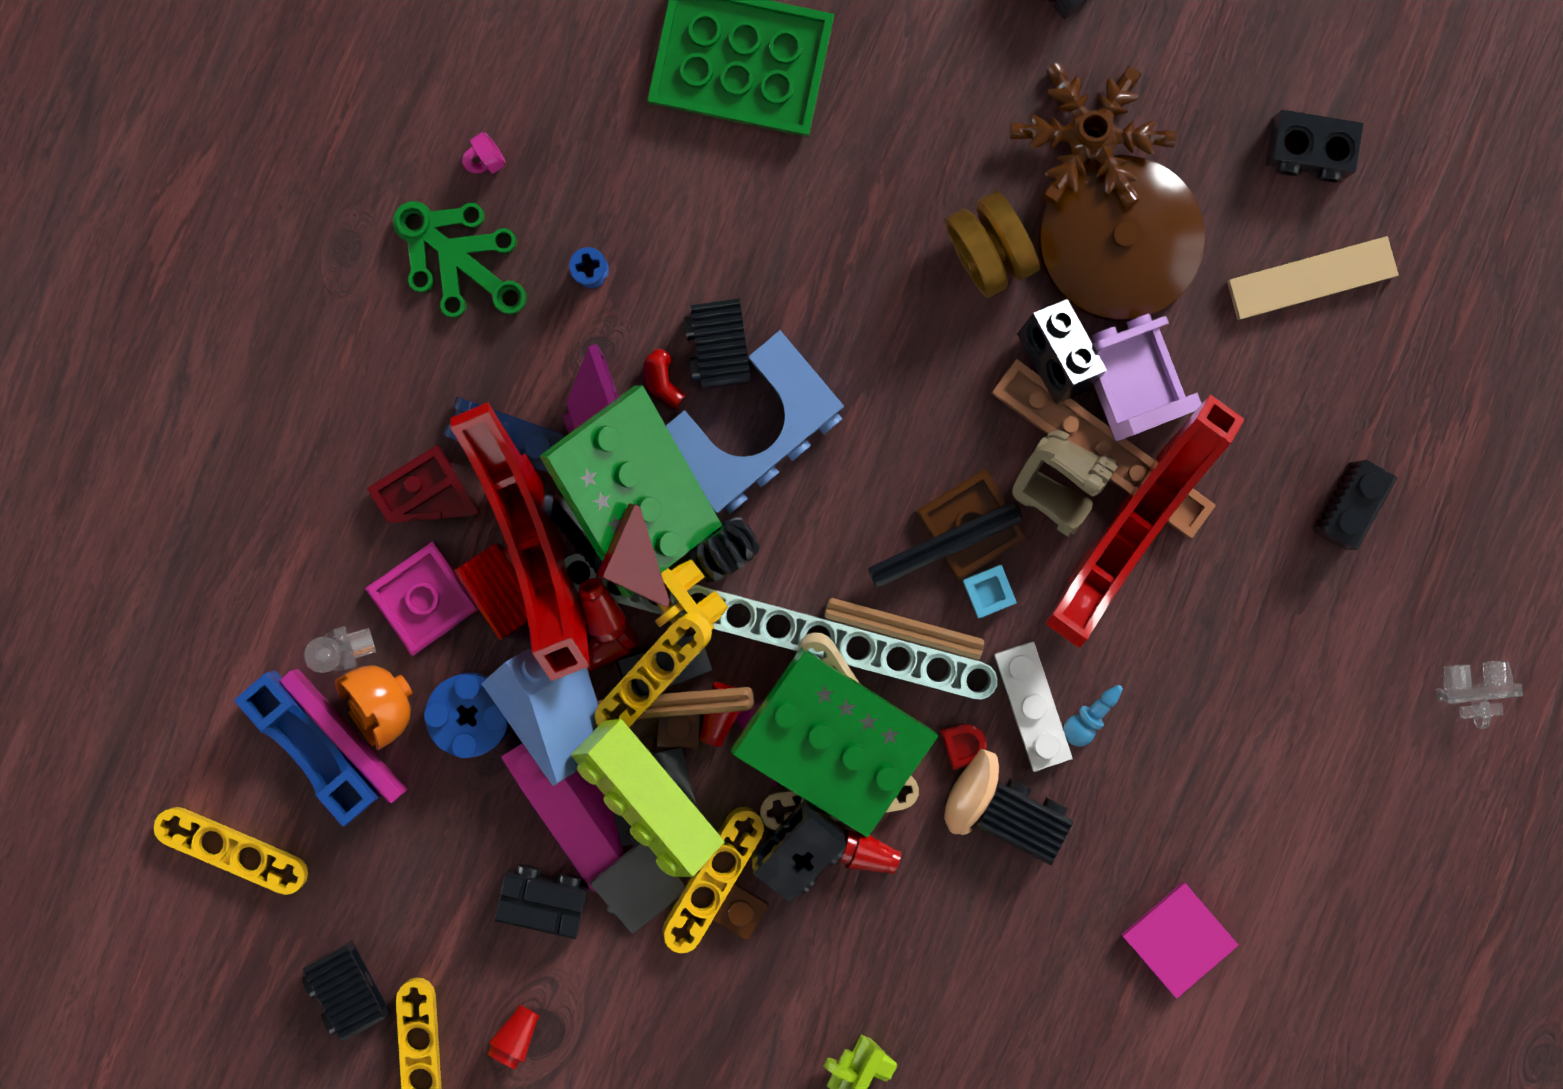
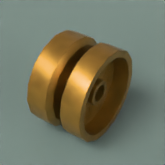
[944,190,1040,299]

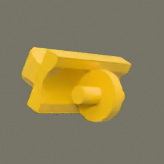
[655,560,728,630]

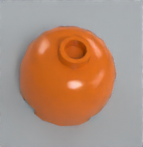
[334,665,413,750]

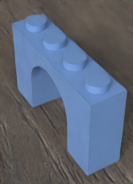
[666,330,844,514]

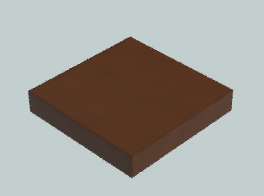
[915,468,1028,581]

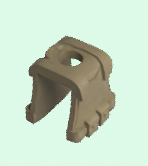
[1012,430,1118,537]

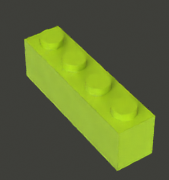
[570,719,725,877]

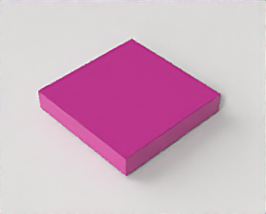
[365,541,479,656]
[1121,881,1239,999]

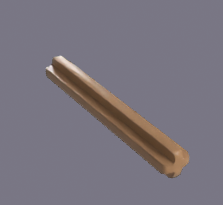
[824,598,984,660]
[597,687,754,720]

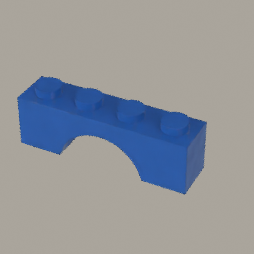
[234,670,382,827]

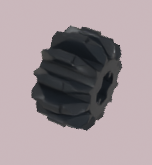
[688,517,760,582]

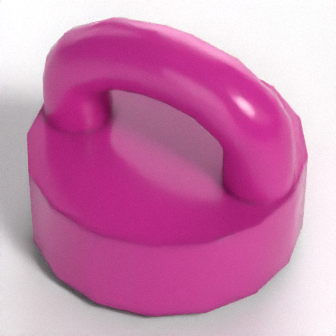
[462,132,506,174]

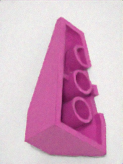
[501,743,624,892]

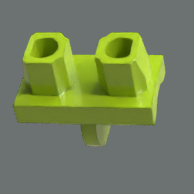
[823,1034,897,1089]

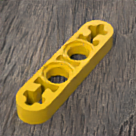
[595,613,712,728]
[154,807,308,895]
[662,807,764,953]
[396,977,442,1089]

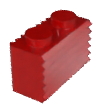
[454,543,528,640]

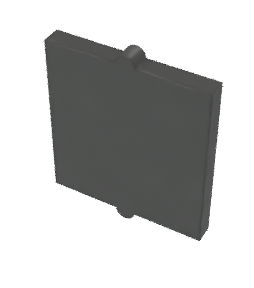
[590,844,686,934]

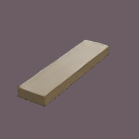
[1227,236,1399,320]

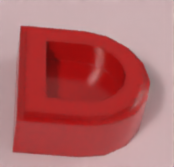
[940,723,987,770]

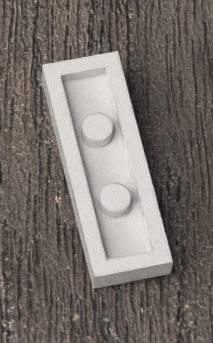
[994,641,1073,772]

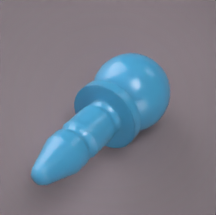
[1063,685,1123,747]

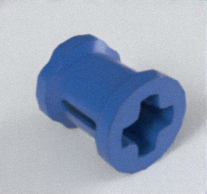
[569,247,609,289]

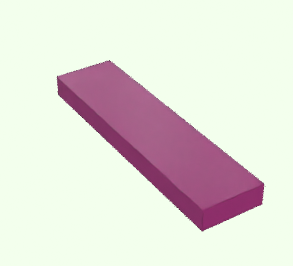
[279,669,408,803]

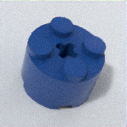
[424,672,511,758]

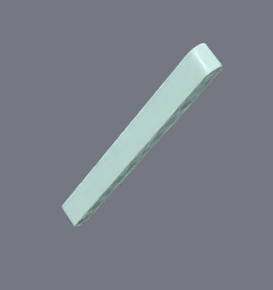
[565,554,998,700]

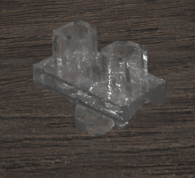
[304,626,376,673]
[1436,660,1523,729]

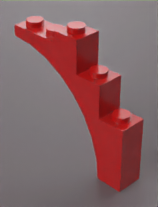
[1045,394,1245,648]
[450,402,590,681]

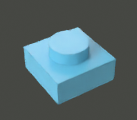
[962,565,1017,618]

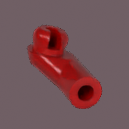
[643,349,687,411]

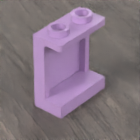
[1092,313,1202,441]

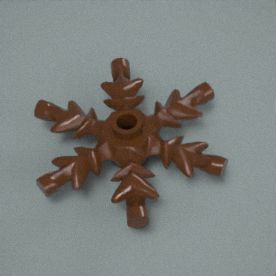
[1010,62,1176,208]

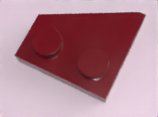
[367,445,481,523]

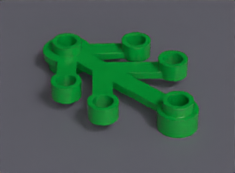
[393,201,527,319]

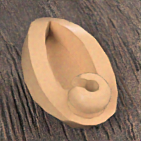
[944,749,999,835]

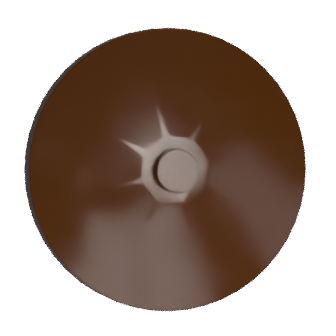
[1039,155,1205,321]

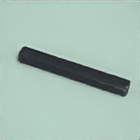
[868,502,1023,587]

